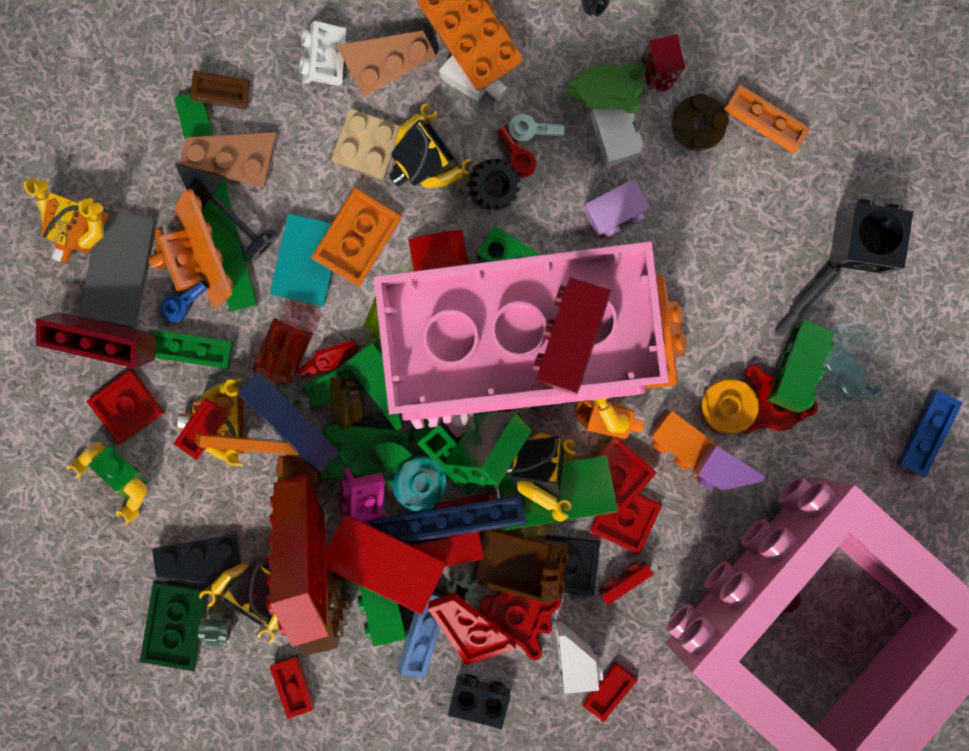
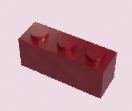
[532,277,611,396]

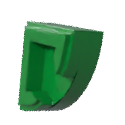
[373,442,413,470]

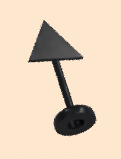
[175,163,279,262]

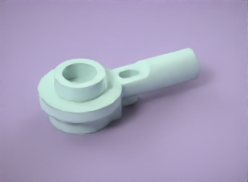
[509,114,564,142]

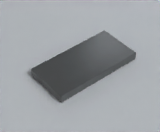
[79,209,157,327]

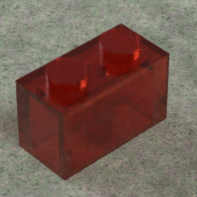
[252,318,313,383]

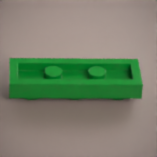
[148,329,234,369]

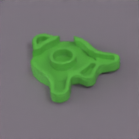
[566,61,646,113]

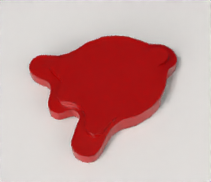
[741,365,818,434]
[480,591,561,660]

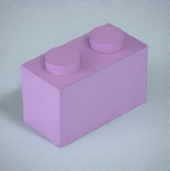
[583,178,650,238]

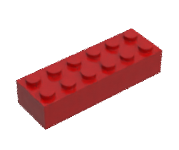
[266,474,329,647]

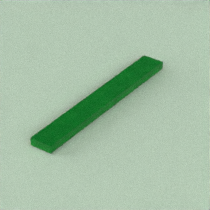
[174,94,258,312]

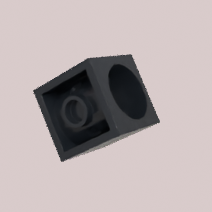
[829,199,914,274]

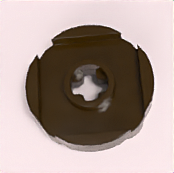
[671,93,729,151]

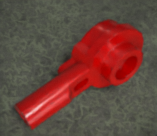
[497,126,536,178]

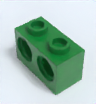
[477,225,541,263]

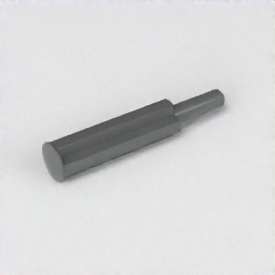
[775,267,841,337]

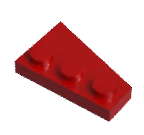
[428,593,516,665]

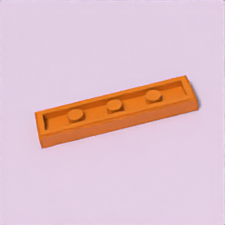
[195,433,299,455]

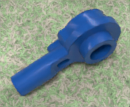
[161,280,209,322]

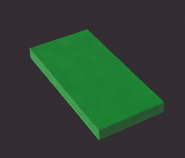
[498,456,618,530]

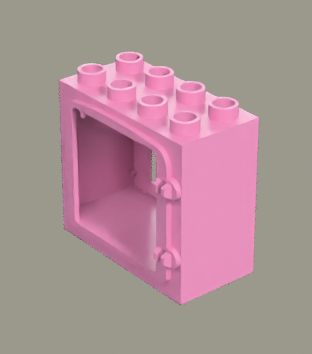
[374,241,668,429]
[666,476,969,751]

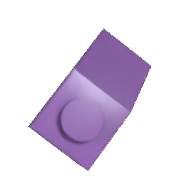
[693,444,765,491]

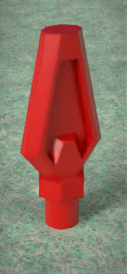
[297,339,359,378]

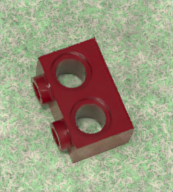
[641,34,686,92]

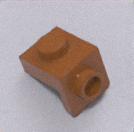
[276,456,321,484]

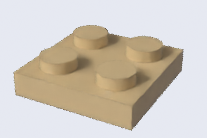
[331,108,400,180]

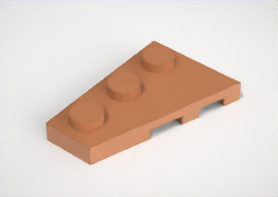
[336,31,436,97]

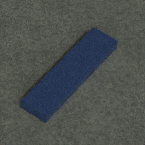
[237,373,340,473]

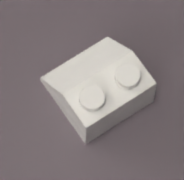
[555,622,603,694]

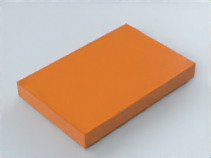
[311,187,403,287]

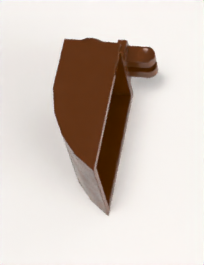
[474,530,569,603]

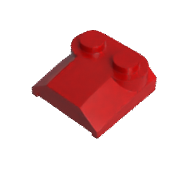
[408,230,469,272]

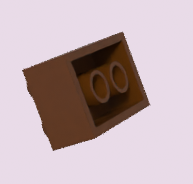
[300,570,350,656]

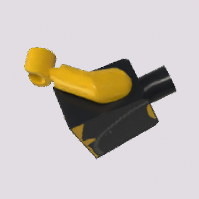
[389,103,472,189]
[505,433,576,522]
[199,560,279,643]

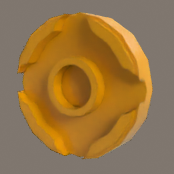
[702,379,758,434]

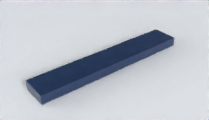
[365,495,527,543]

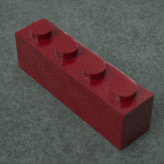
[36,312,156,368]

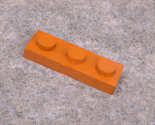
[724,85,810,154]

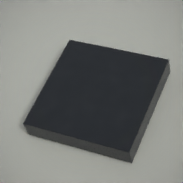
[544,534,600,596]

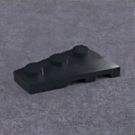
[152,534,242,585]

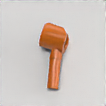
[149,230,167,270]

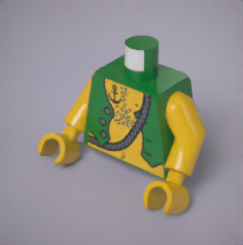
[66,442,150,525]

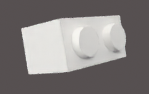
[590,108,643,167]

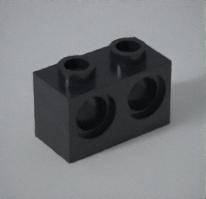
[448,674,510,729]

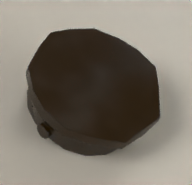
[329,377,364,430]

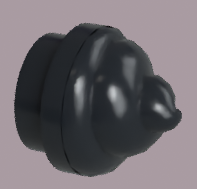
[581,0,609,17]

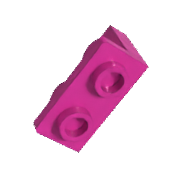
[339,468,385,522]

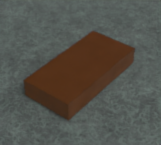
[190,70,250,110]

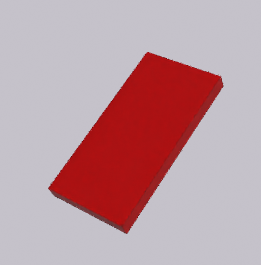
[326,513,447,615]

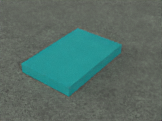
[269,214,333,307]

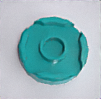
[393,455,447,512]

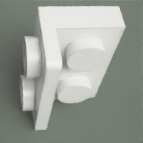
[299,21,346,86]

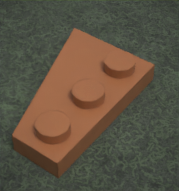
[179,132,276,188]

